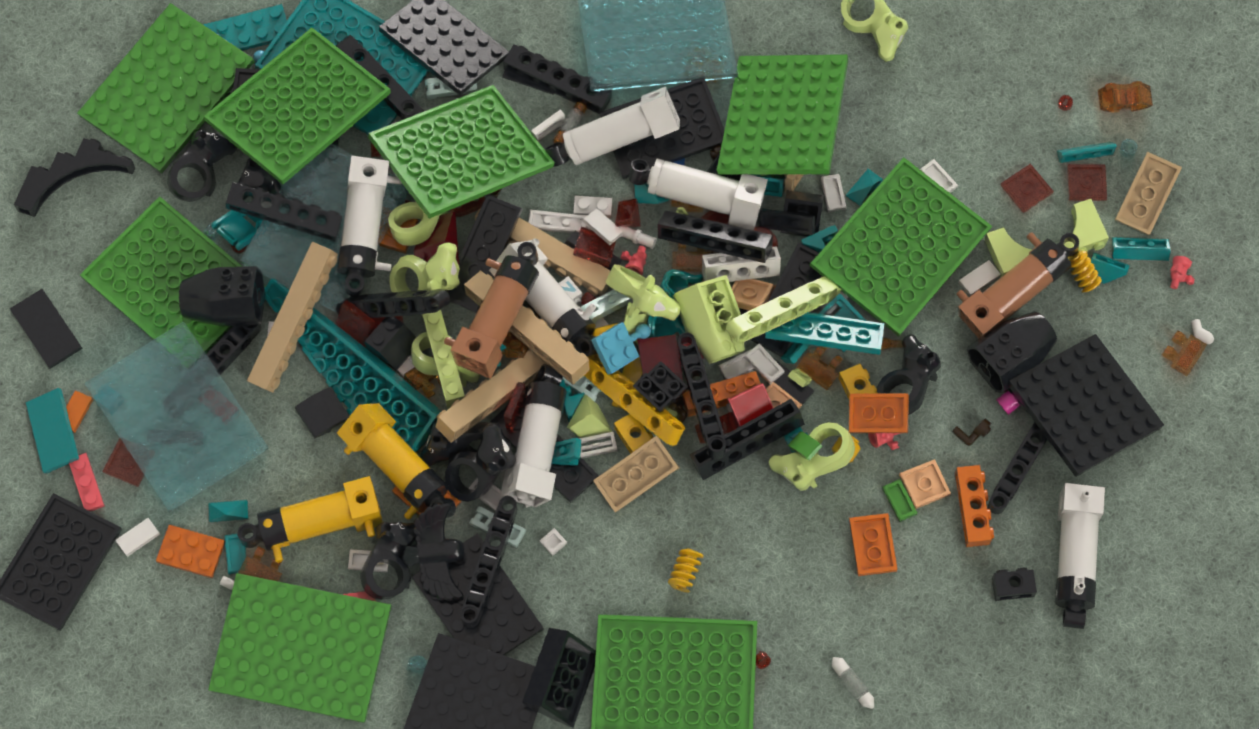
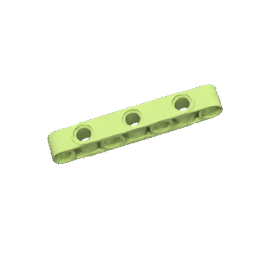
[726,276,841,343]

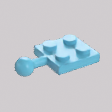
[591,322,651,375]

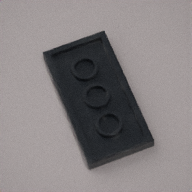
[10,289,83,369]

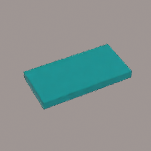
[26,388,79,474]

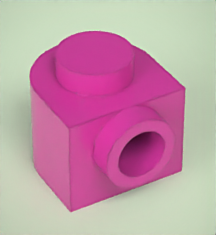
[996,390,1021,415]

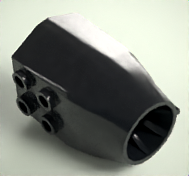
[179,266,266,326]
[967,311,1057,393]

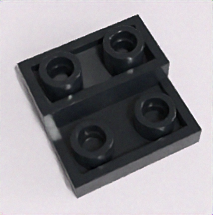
[633,361,689,412]
[295,387,349,439]

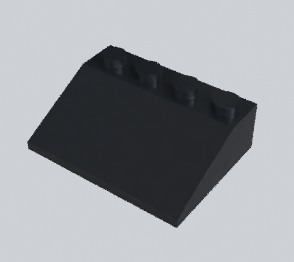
[522,628,596,728]

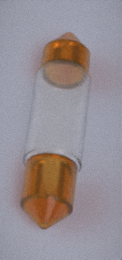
[553,100,587,144]

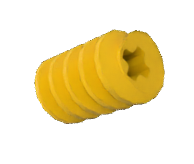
[1067,250,1102,293]
[668,549,704,593]

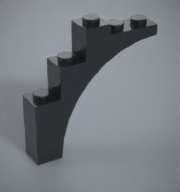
[14,138,135,217]

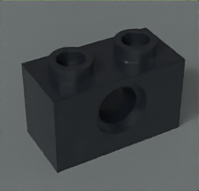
[992,567,1037,601]

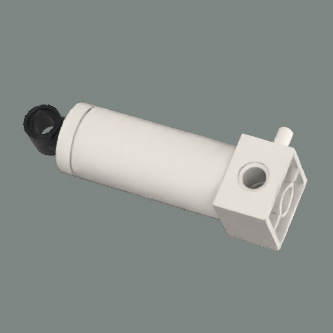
[545,86,680,167]
[629,158,768,230]

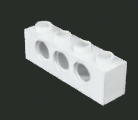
[702,246,781,282]

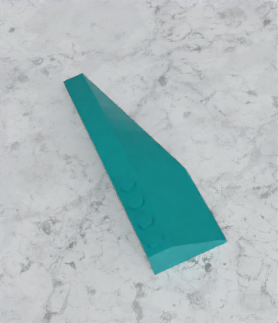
[265,278,441,452]

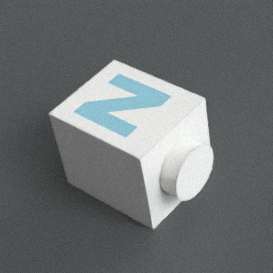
[559,276,583,306]

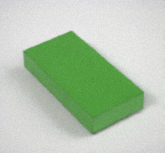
[882,479,917,522]

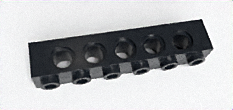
[503,44,612,114]
[226,182,343,242]
[658,210,773,263]
[689,398,805,480]

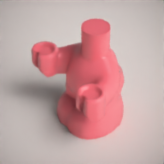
[621,246,647,275]
[1170,256,1195,289]
[868,433,901,450]

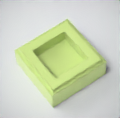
[788,367,813,388]

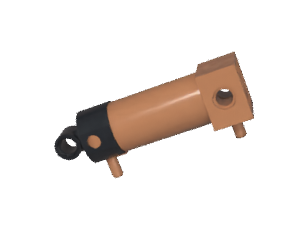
[957,232,1079,338]
[444,242,539,379]

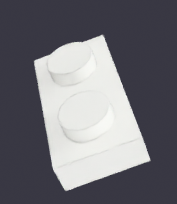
[573,196,612,218]

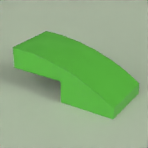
[788,431,823,461]

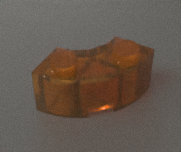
[1098,81,1153,112]

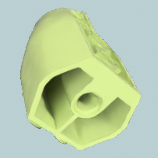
[672,275,745,364]

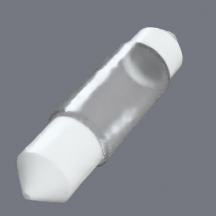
[832,657,874,709]

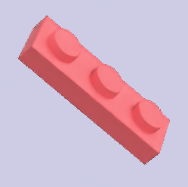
[69,453,105,512]

